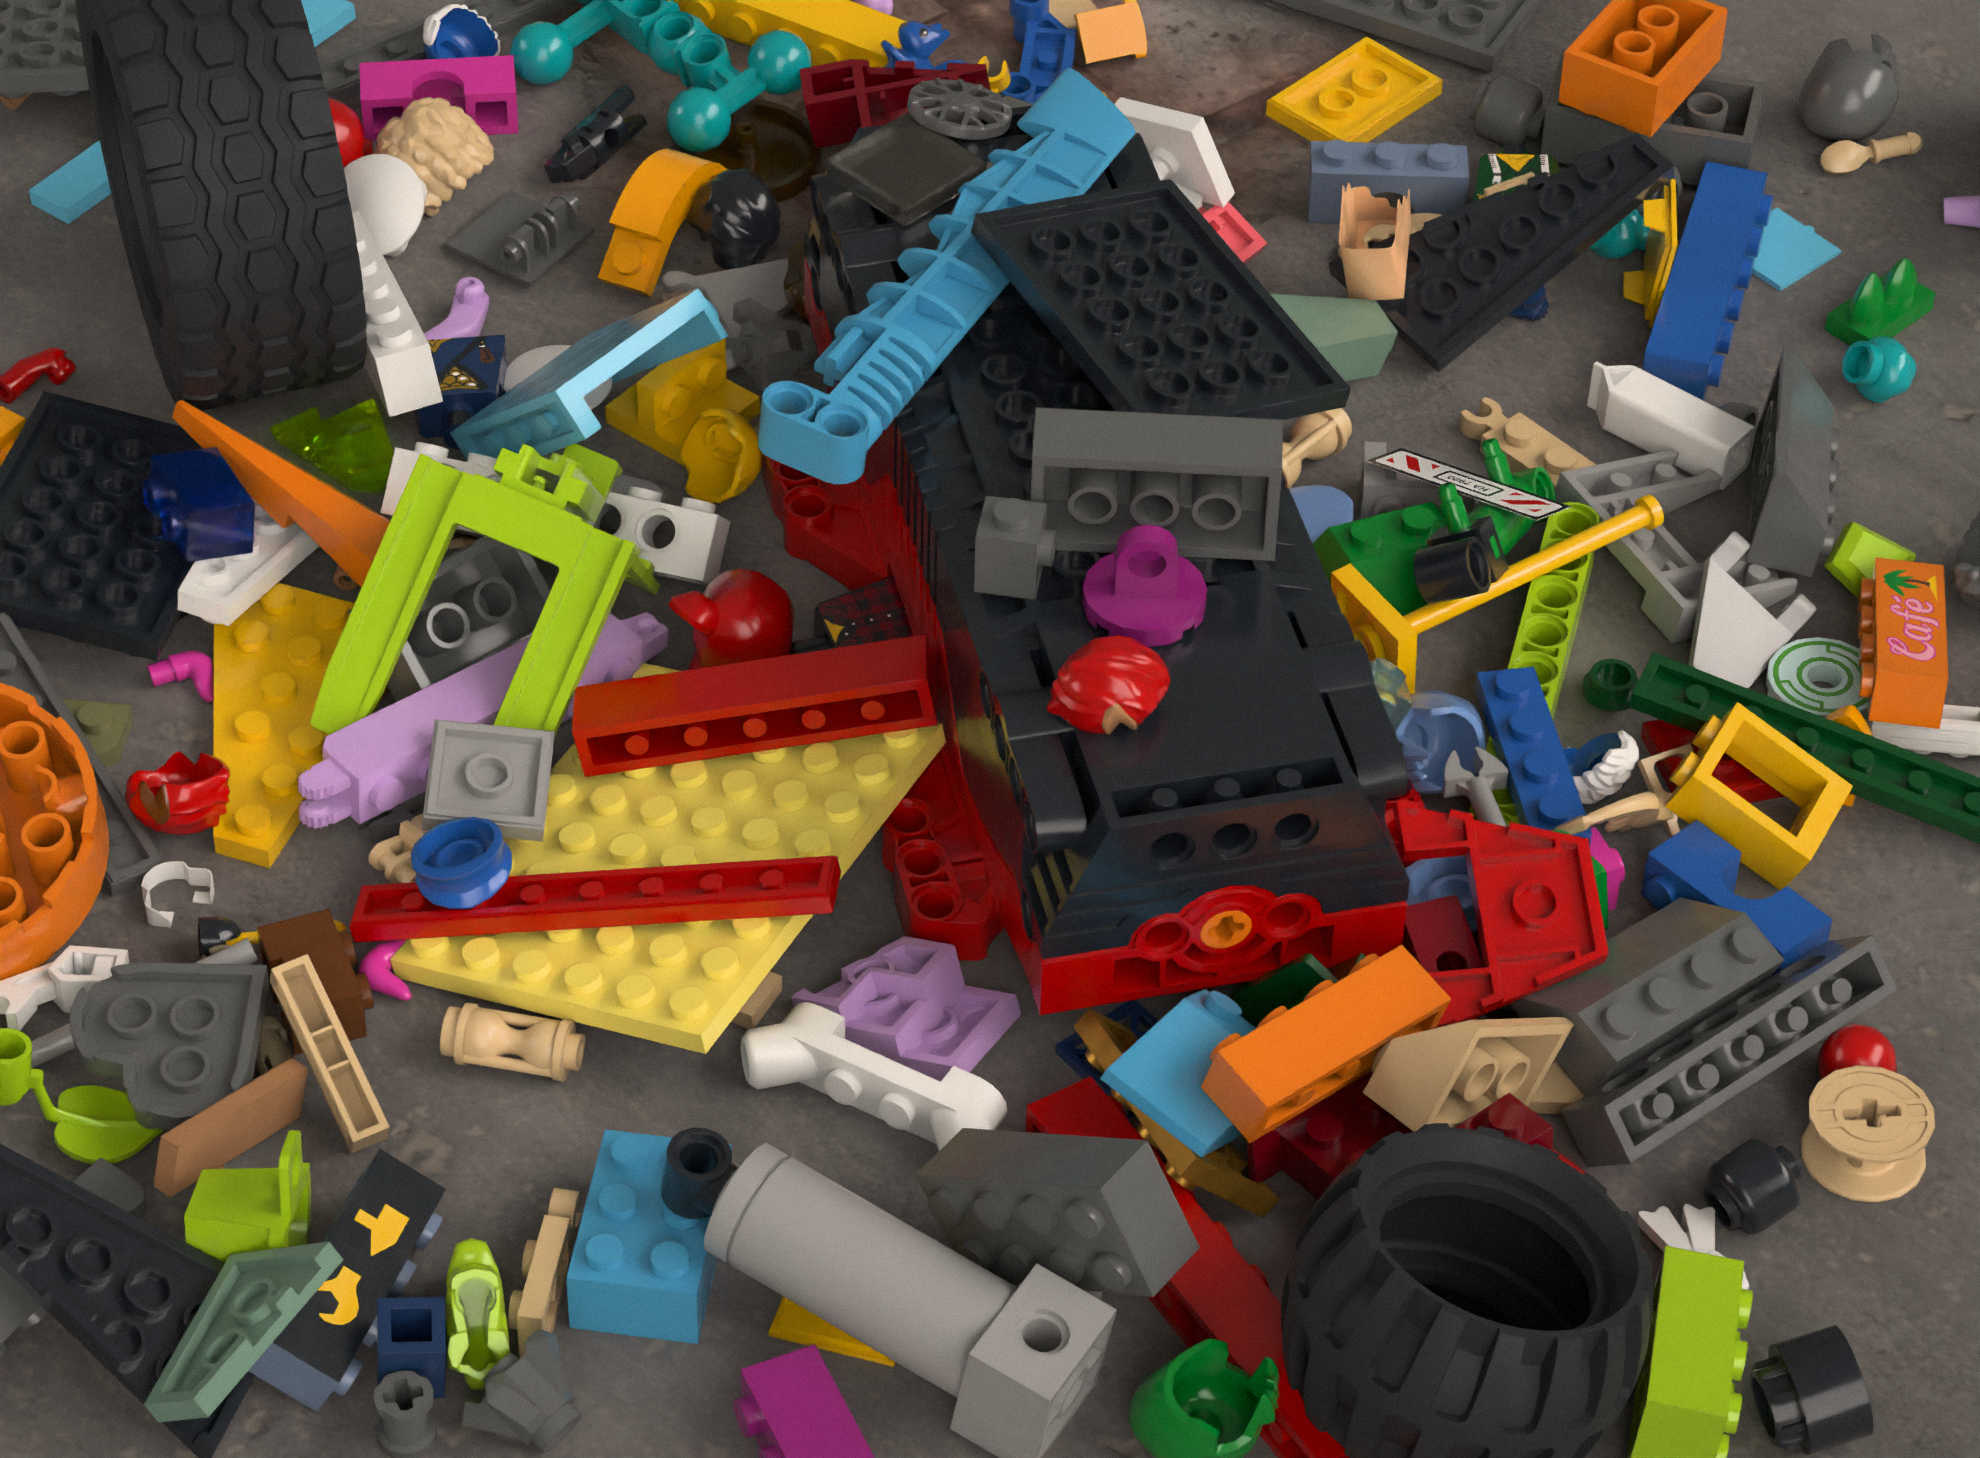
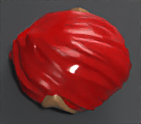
[1046,635,1170,735]

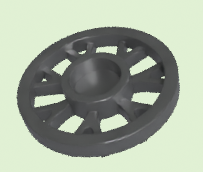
[907,78,1012,140]

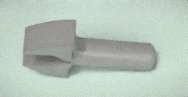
[1442,747,1508,826]

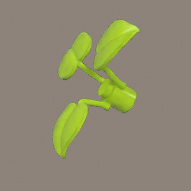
[0,1028,164,1164]

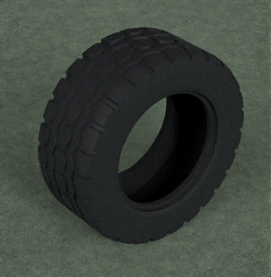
[75,0,367,410]

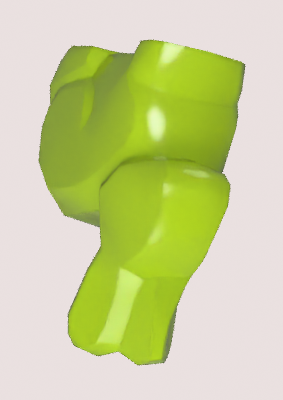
[445,1238,510,1390]

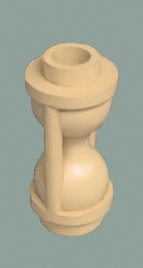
[1282,408,1352,489]
[440,1003,585,1082]

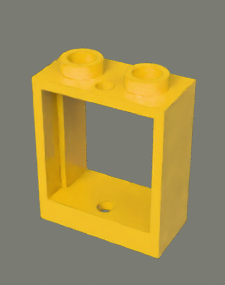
[1665,702,1853,890]

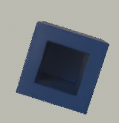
[377,1297,446,1398]

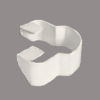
[141,861,215,927]

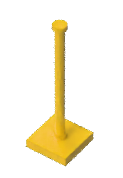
[1331,494,1664,712]

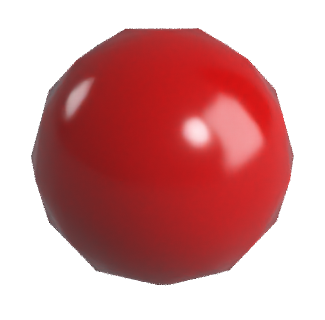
[1817,1023,1897,1080]

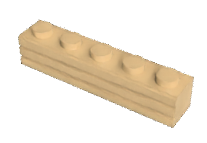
[270,954,390,1154]

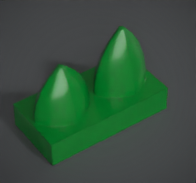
[1825,258,1936,346]

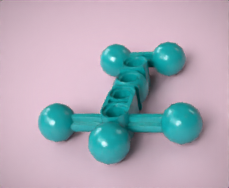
[510,0,812,153]

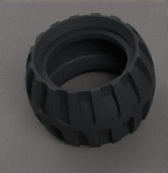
[1281,1123,1653,1458]

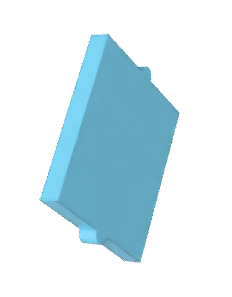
[1747,207,1842,291]

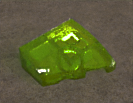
[270,398,395,493]

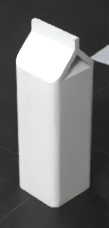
[1587,361,1756,490]

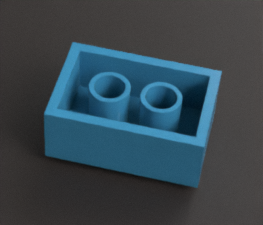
[566,1129,732,1344]

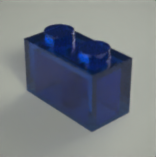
[143,447,255,562]

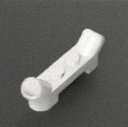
[740,1002,1008,1151]

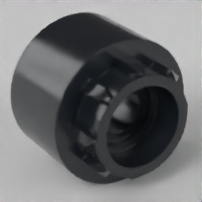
[1750,1325,1874,1455]

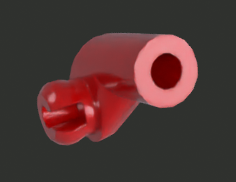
[0,347,76,404]

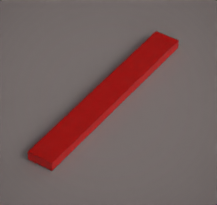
[349,856,841,942]

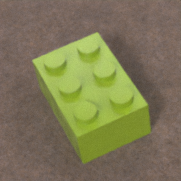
[1627,1246,1753,1458]

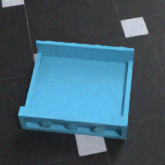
[450,288,728,459]

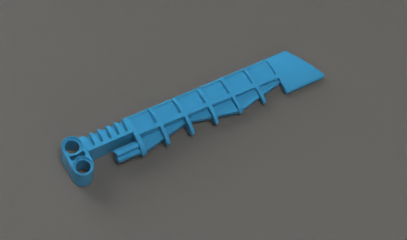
[758,68,1136,484]

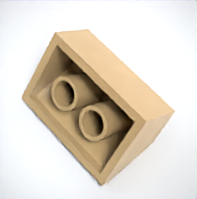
[1363,1017,1574,1132]

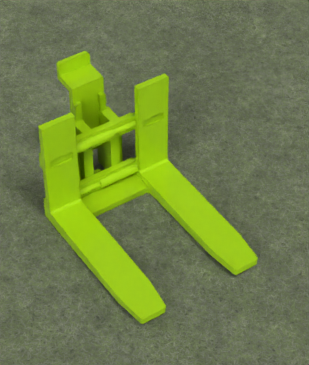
[310,443,660,738]

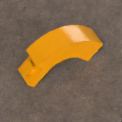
[597,148,727,297]

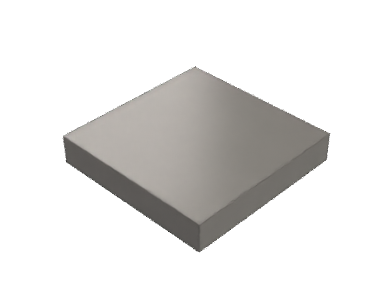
[422,719,555,842]

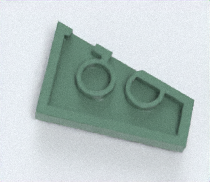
[144,1242,344,1423]

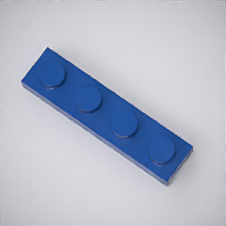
[1475,667,1592,846]

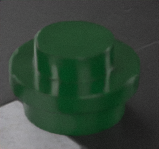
[1582,659,1639,712]

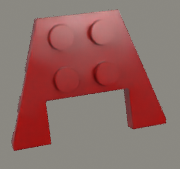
[1393,799,1609,1028]

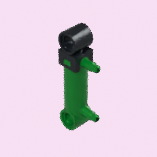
[1414,438,1556,605]

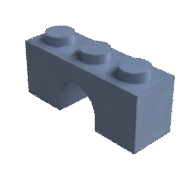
[1307,140,1469,224]

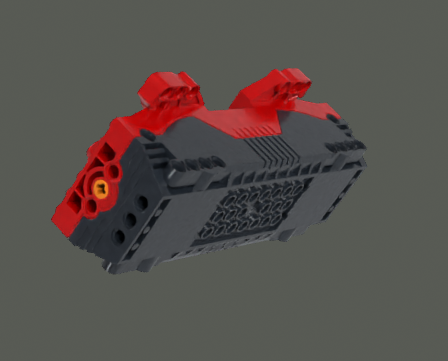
[761,106,1426,1015]

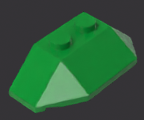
[1312,501,1447,616]

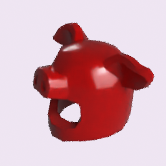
[668,568,795,670]

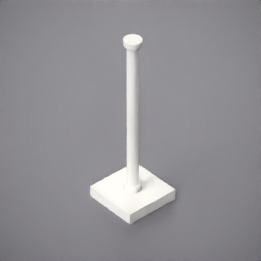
[1115,97,1235,208]

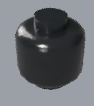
[1703,1139,1802,1235]

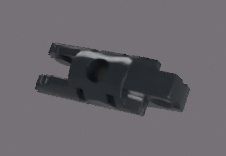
[544,85,648,183]

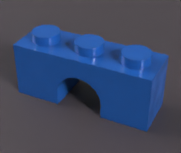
[1641,820,1833,977]

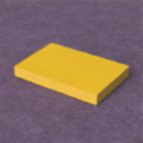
[1266,37,1443,143]

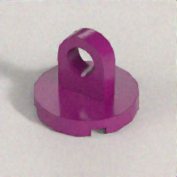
[1082,524,1207,647]

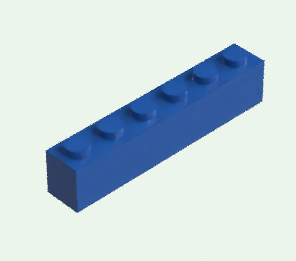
[1642,161,1774,401]

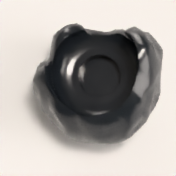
[686,167,781,270]

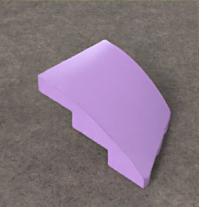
[791,936,1021,1082]

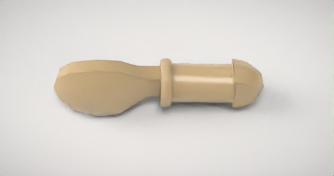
[1820,131,1923,175]

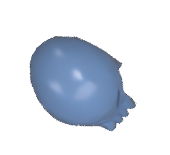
[1387,690,1486,797]

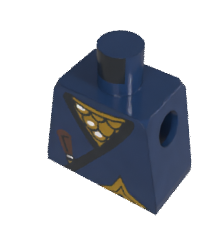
[413,335,507,449]

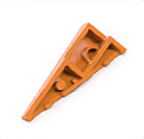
[172,400,391,588]

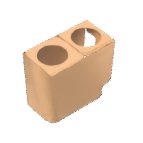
[1339,183,1411,300]

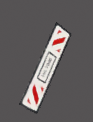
[1367,448,1571,521]

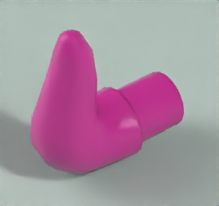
[146,650,214,703]
[358,939,412,1001]

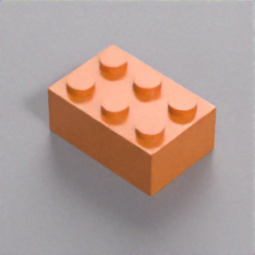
[1558,0,1728,137]

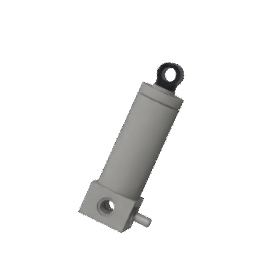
[661,1128,1117,1458]

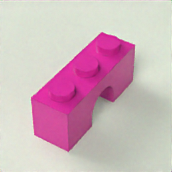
[359,55,519,141]

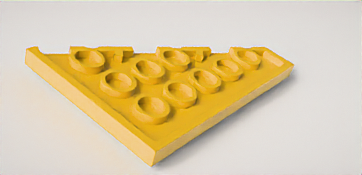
[213,582,389,869]

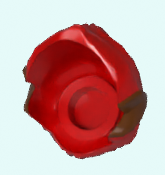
[124,751,230,836]

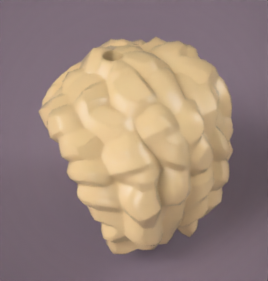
[373,97,494,217]

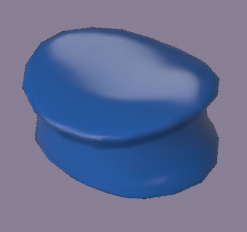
[410,817,512,909]

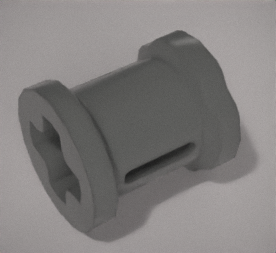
[373,1371,437,1458]

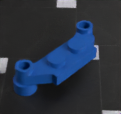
[999,0,1077,104]

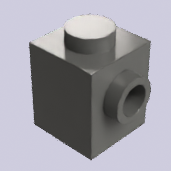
[974,496,1057,600]

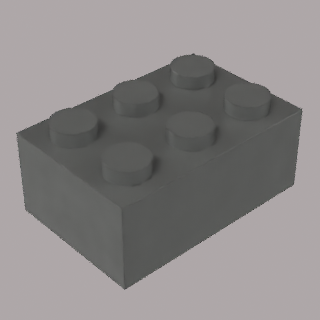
[347,536,550,702]

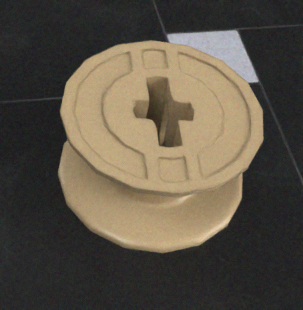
[1800,1065,1935,1203]

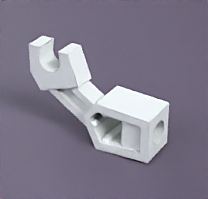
[0,945,129,1031]

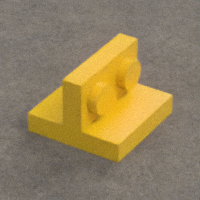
[605,338,760,466]

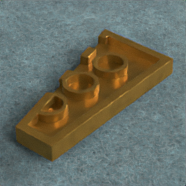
[1073,1008,1280,1218]

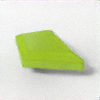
[1823,521,1916,599]

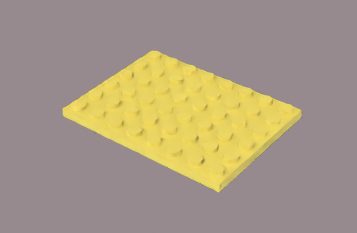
[390,663,946,1054]

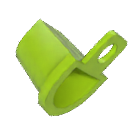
[184,1130,311,1263]

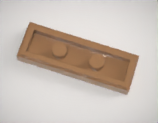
[154,1058,308,1198]

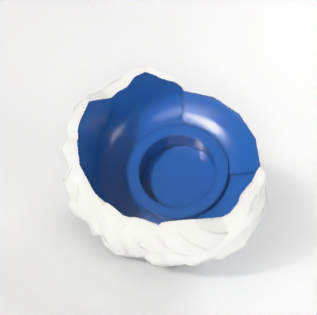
[423,4,501,59]
[1563,730,1639,804]

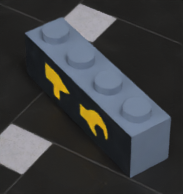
[249,1149,446,1412]

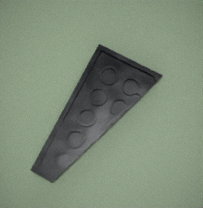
[1329,133,1674,372]
[0,1144,255,1458]

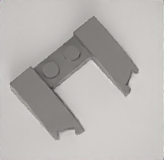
[1555,449,1798,644]

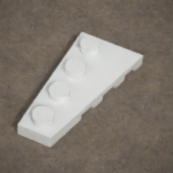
[178,487,319,626]

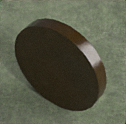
[671,99,821,203]

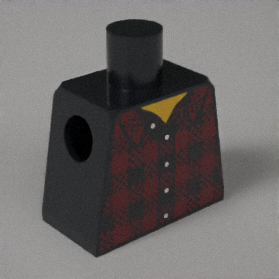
[790,577,913,655]

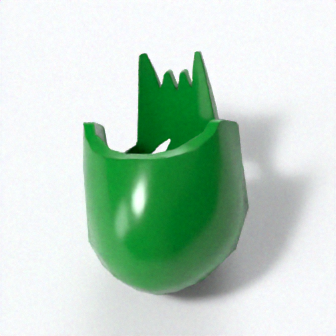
[1128,1338,1279,1458]

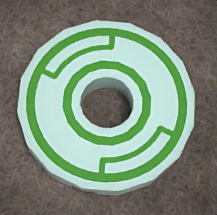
[1765,637,1868,721]

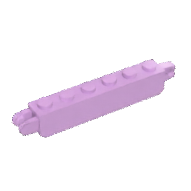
[298,612,668,829]

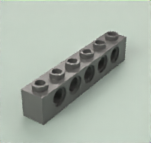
[1561,935,1898,1167]

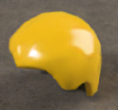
[678,408,763,504]

